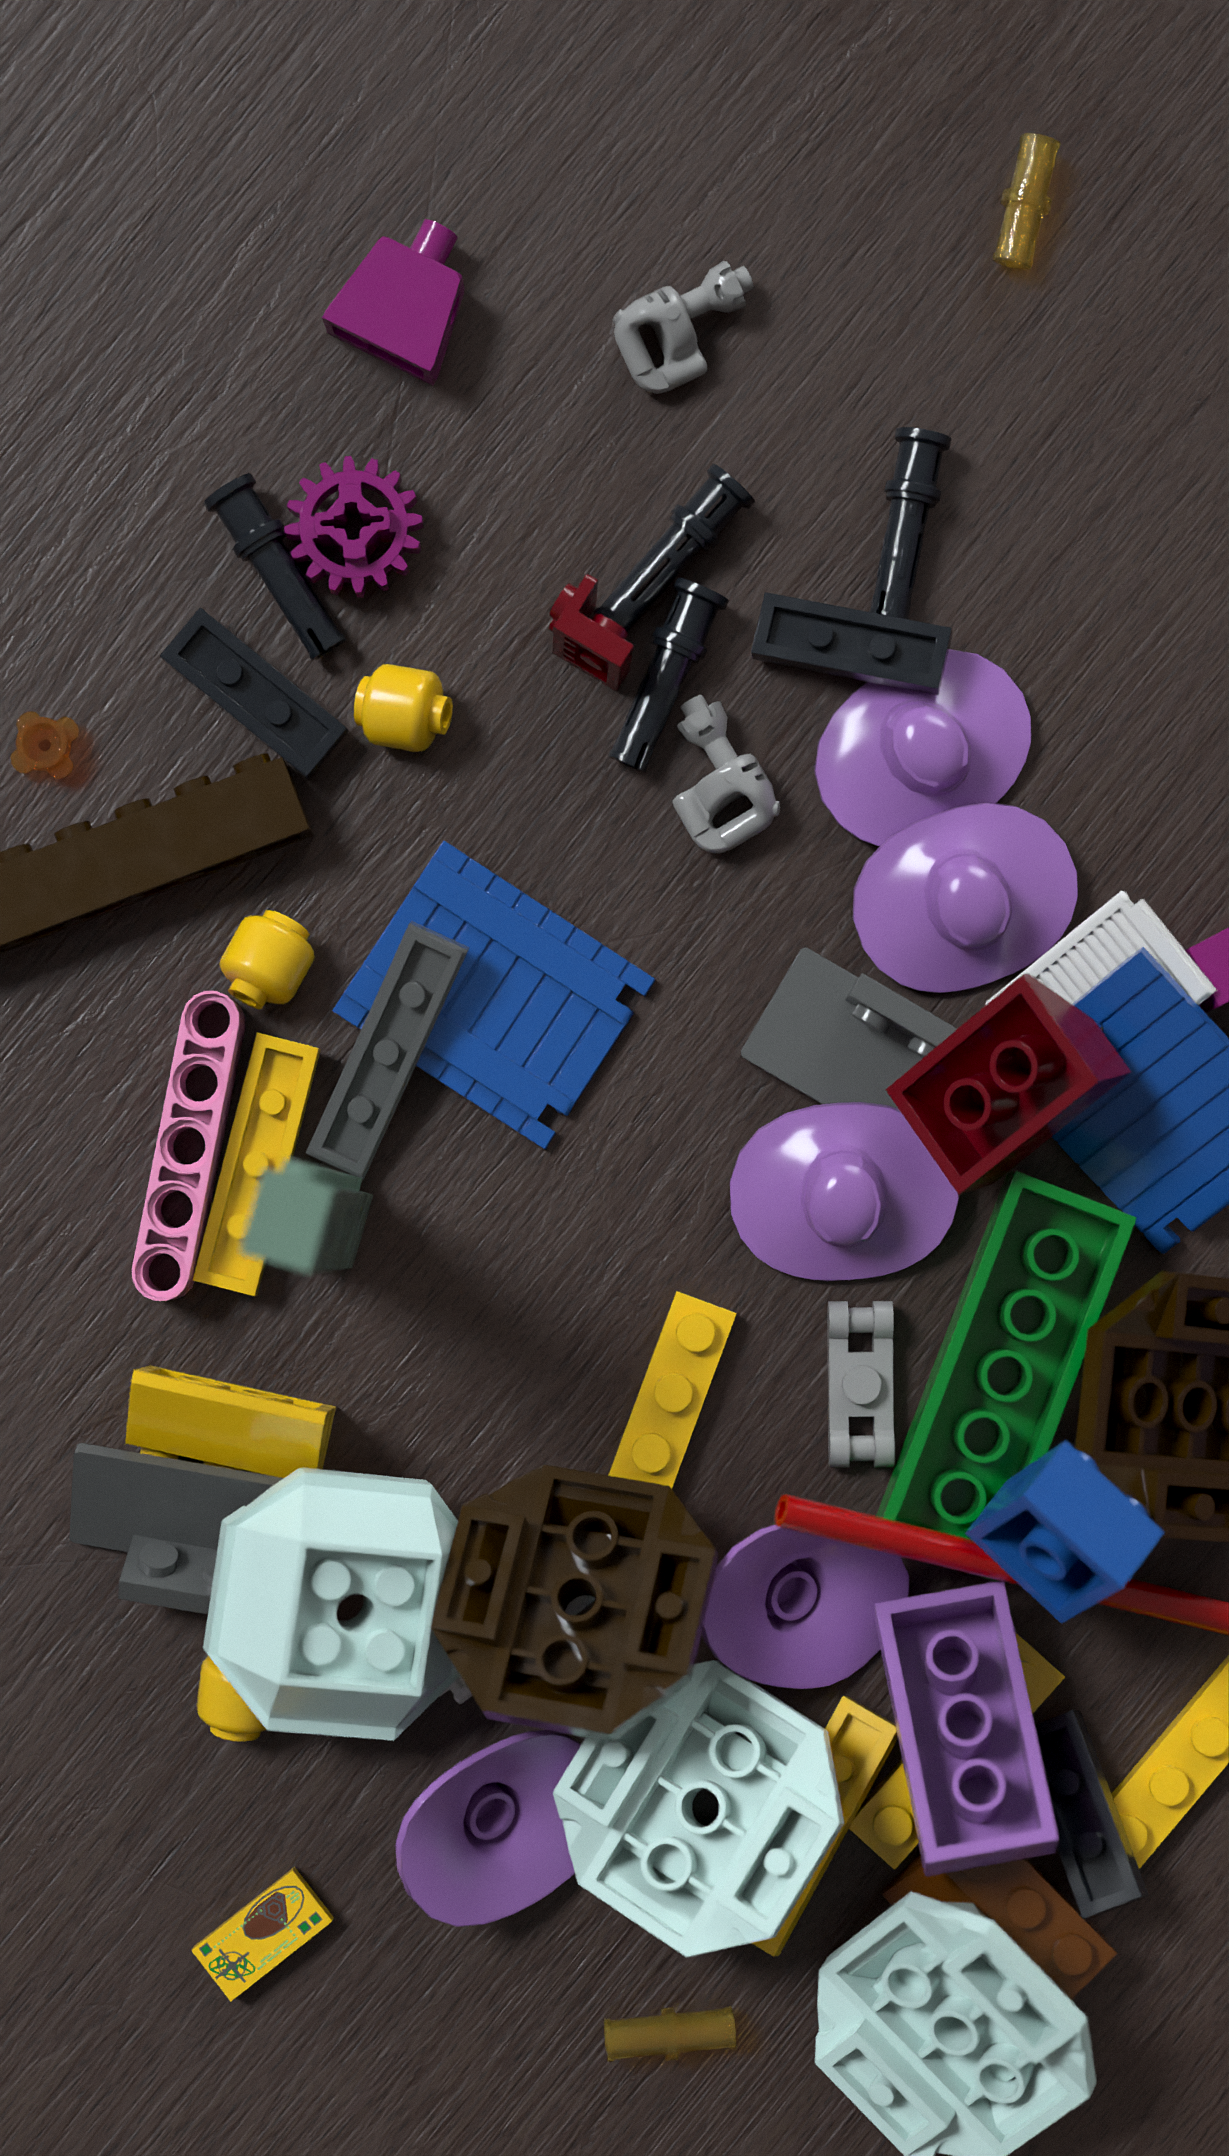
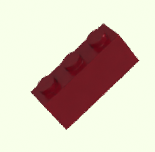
[885,973,1131,1195]

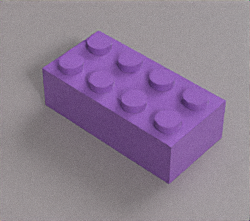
[875,1581,1058,1877]

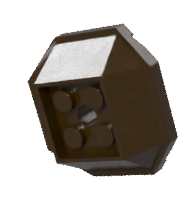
[1075,1271,1229,1542]
[430,1464,719,1742]

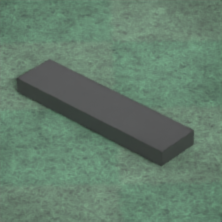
[306,921,470,1180]

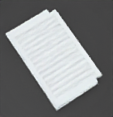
[986,891,1216,1030]

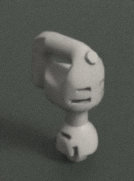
[613,261,754,394]
[672,695,780,854]

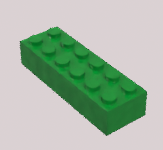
[876,1171,1137,1582]

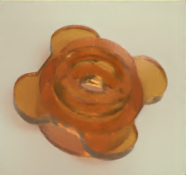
[11,711,79,779]

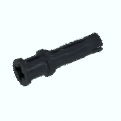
[869,427,952,620]
[593,464,755,632]
[203,473,346,661]
[608,578,729,772]

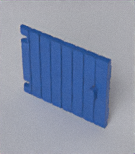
[332,840,656,1150]
[1052,947,1229,1254]

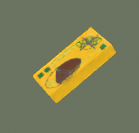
[191,1867,334,2001]

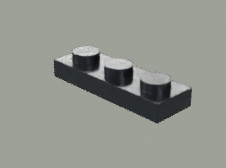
[751,592,952,695]
[160,607,349,780]
[1034,1710,1149,1919]

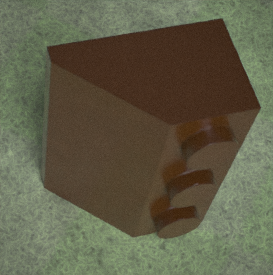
[881,1853,1117,2000]

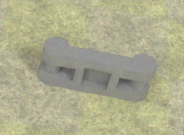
[827,1301,895,1468]

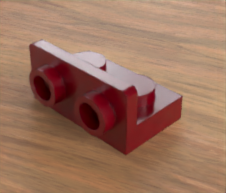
[548,573,634,692]

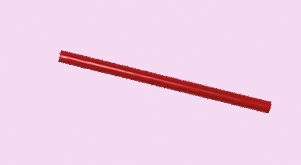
[775,1494,1229,1636]

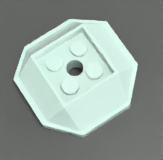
[203,1467,460,1741]
[553,1660,844,1957]
[815,1892,1097,2156]

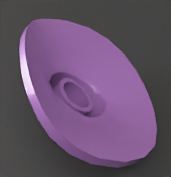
[814,649,1031,847]
[853,803,1078,993]
[730,1102,958,1281]
[702,1524,909,1689]
[396,1730,582,1926]

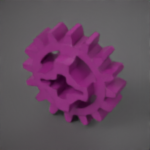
[284,456,424,598]

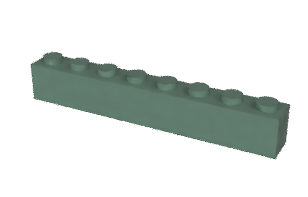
[240,1159,373,1273]

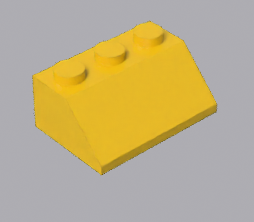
[125,1365,336,1478]

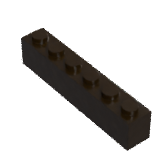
[0,753,314,954]

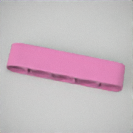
[132,991,245,1301]

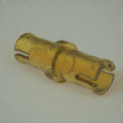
[992,133,1061,269]
[603,2006,736,2062]

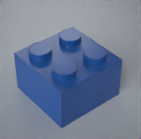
[965,1441,1164,1624]

